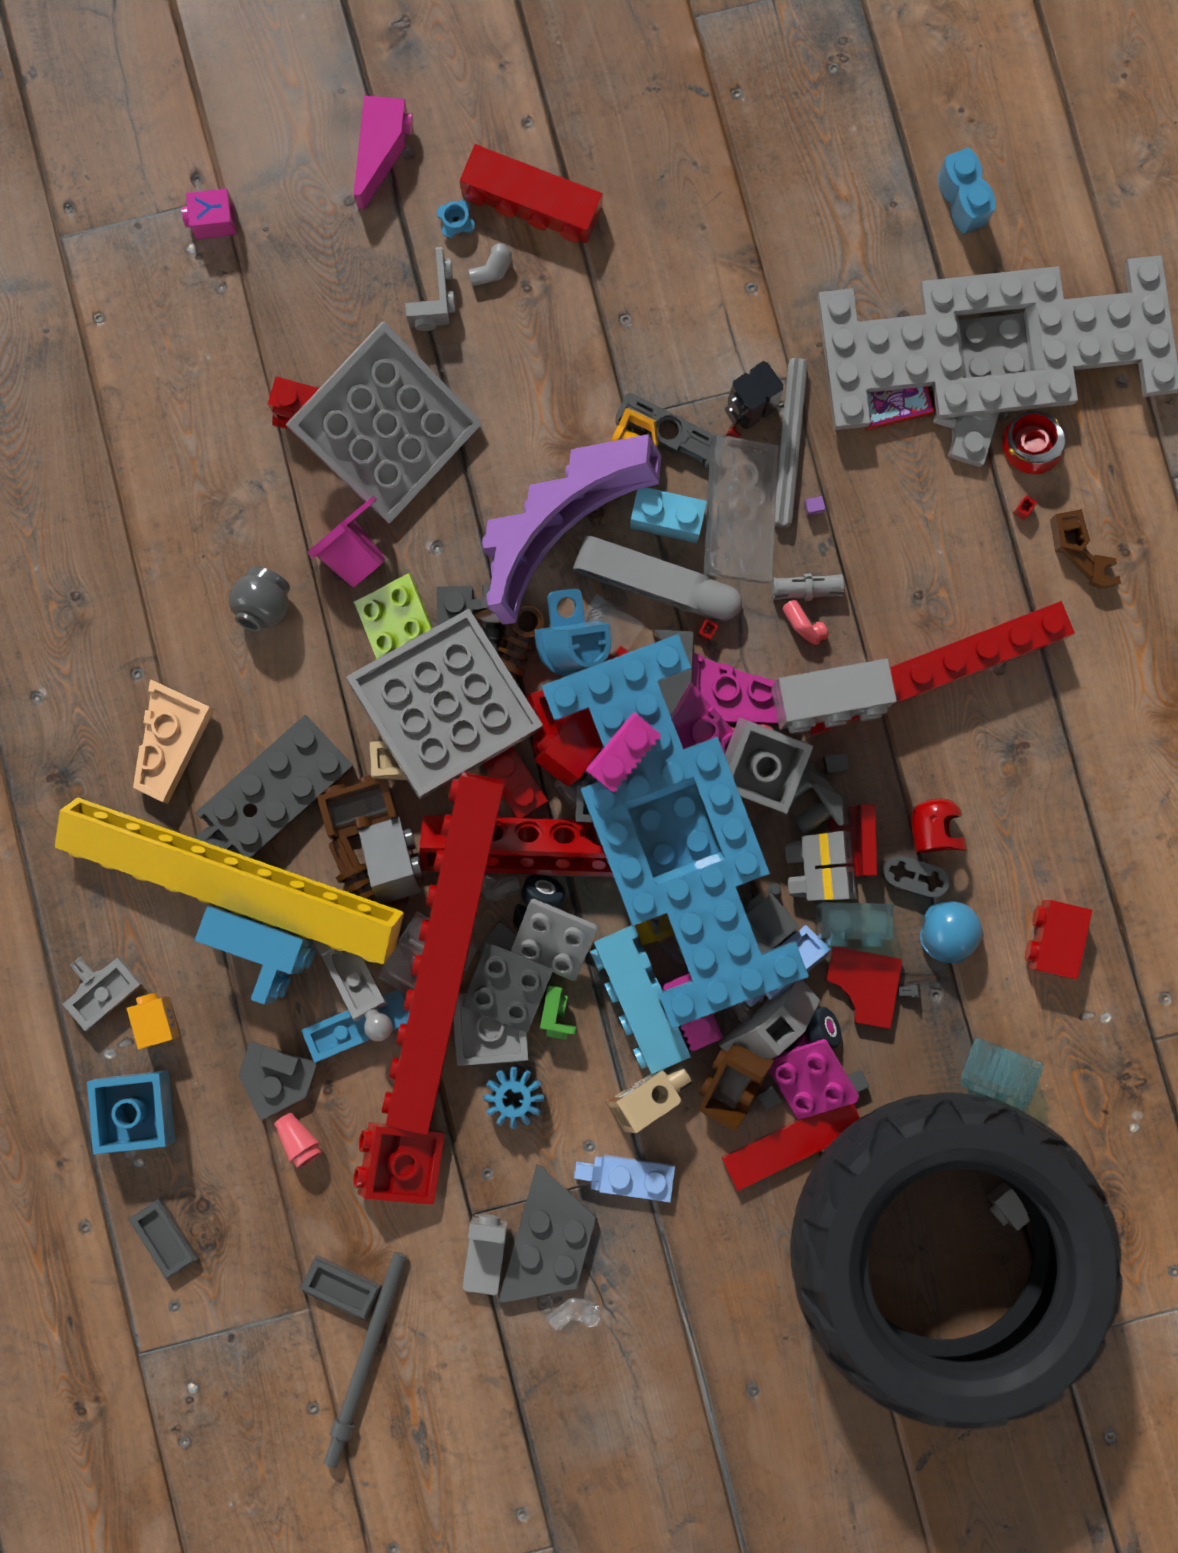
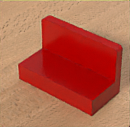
[829,804,877,876]

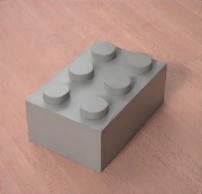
[771,658,897,734]

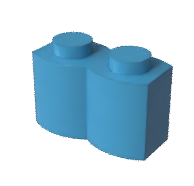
[937,147,996,234]

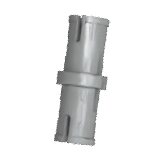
[772,573,844,601]

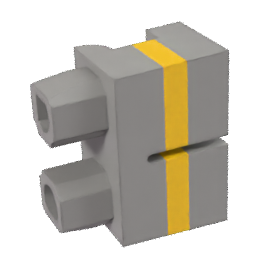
[785,831,857,901]

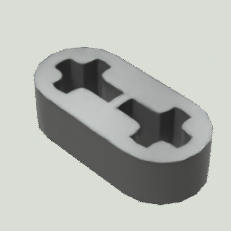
[881,856,950,898]

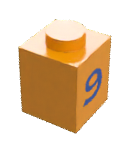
[127,992,180,1049]

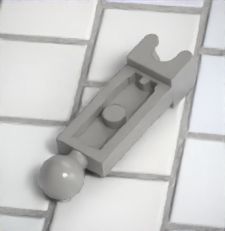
[312,939,392,1041]

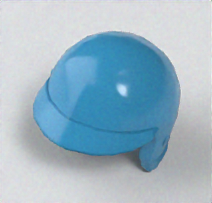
[920,901,984,964]

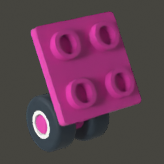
[769,1007,859,1119]

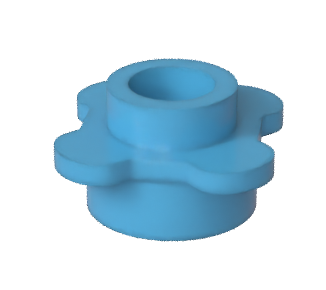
[437,200,475,238]

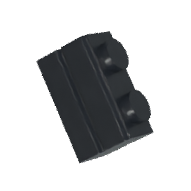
[725,361,784,429]

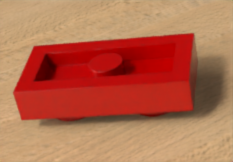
[483,746,548,818]

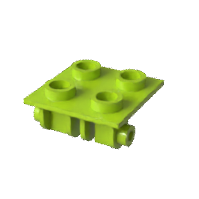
[354,573,432,659]

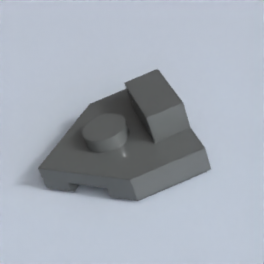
[238,1041,319,1120]

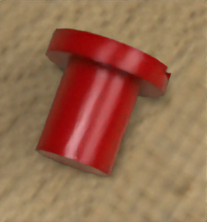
[725,425,742,442]

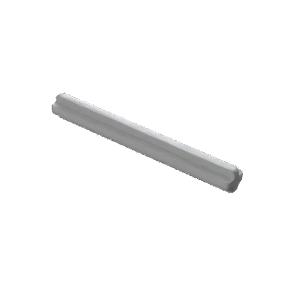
[773,358,808,528]

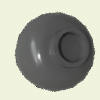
[229,566,290,632]

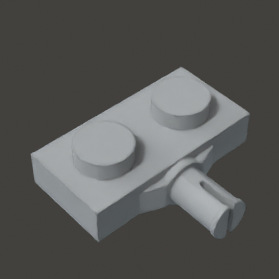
[933,413,999,467]
[63,957,143,1031]

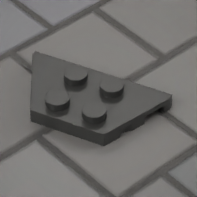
[499,1164,596,1303]

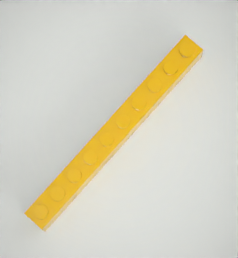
[55,797,404,964]

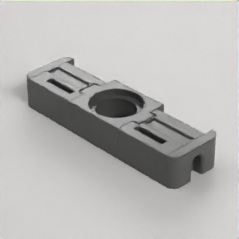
[616,393,722,469]

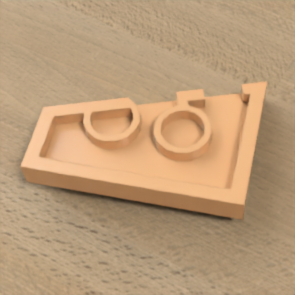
[133,679,214,804]

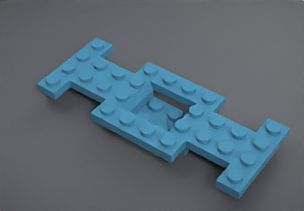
[542,634,809,1029]

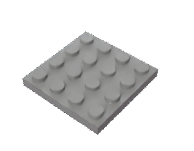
[286,322,482,524]
[346,609,543,800]

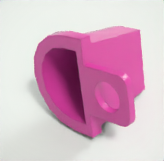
[307,495,386,588]

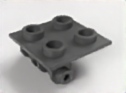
[462,942,553,1033]

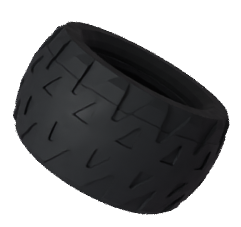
[790,1092,1123,1429]

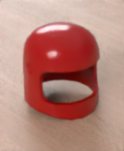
[911,798,967,853]

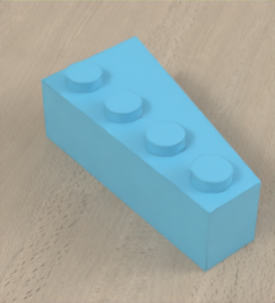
[590,925,691,1074]

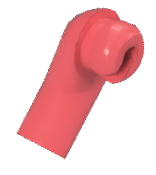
[782,600,829,645]

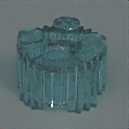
[960,1037,1044,1111]

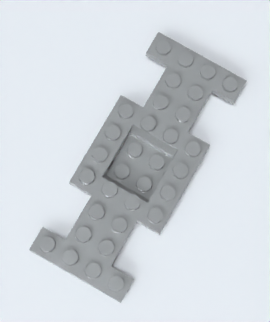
[817,255,1178,430]

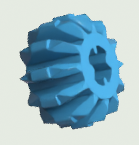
[483,1067,544,1129]

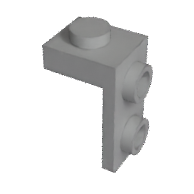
[405,247,456,331]
[462,1214,508,1295]

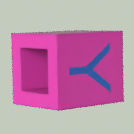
[182,188,237,239]

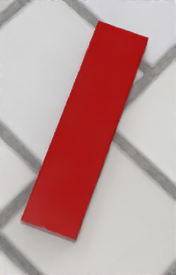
[721,1104,860,1191]

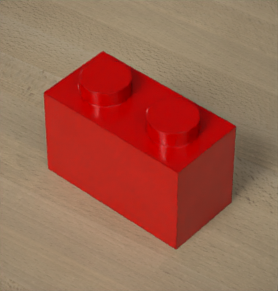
[1025,900,1093,980]

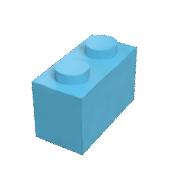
[630,487,707,544]

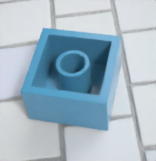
[87,1070,176,1155]

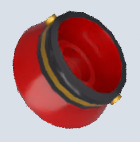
[1002,411,1066,475]

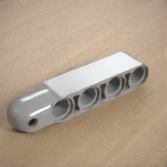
[573,536,742,622]

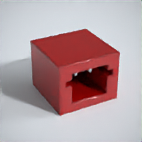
[1013,495,1037,520]
[698,618,719,642]

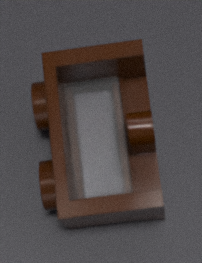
[317,775,400,841]
[698,1042,775,1132]

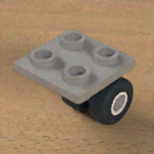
[511,875,598,981]

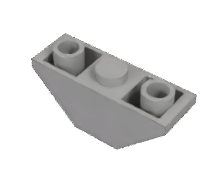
[717,979,820,1059]

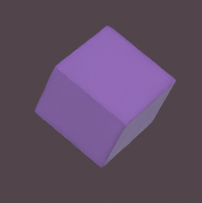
[804,496,825,517]

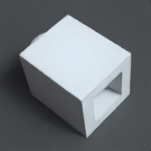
[986,1181,1029,1231]

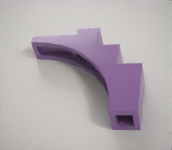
[482,434,661,625]

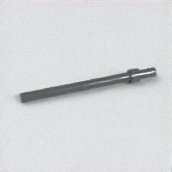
[324,1252,407,1468]

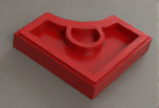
[825,946,903,1029]

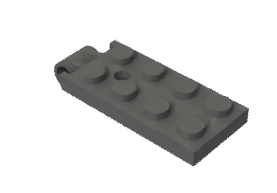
[195,714,354,858]

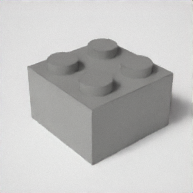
[725,717,813,813]

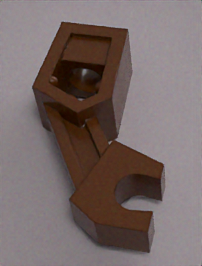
[1050,509,1121,589]

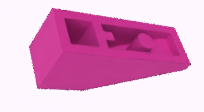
[353,95,413,209]

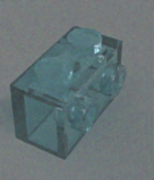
[816,902,894,947]

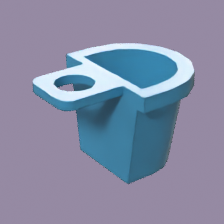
[534,589,611,677]

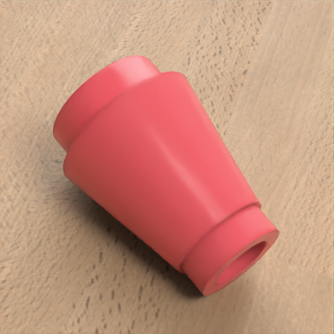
[274,1112,322,1169]

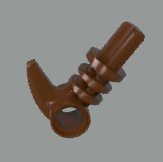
[474,606,544,679]
[329,836,411,911]

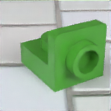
[540,984,577,1040]

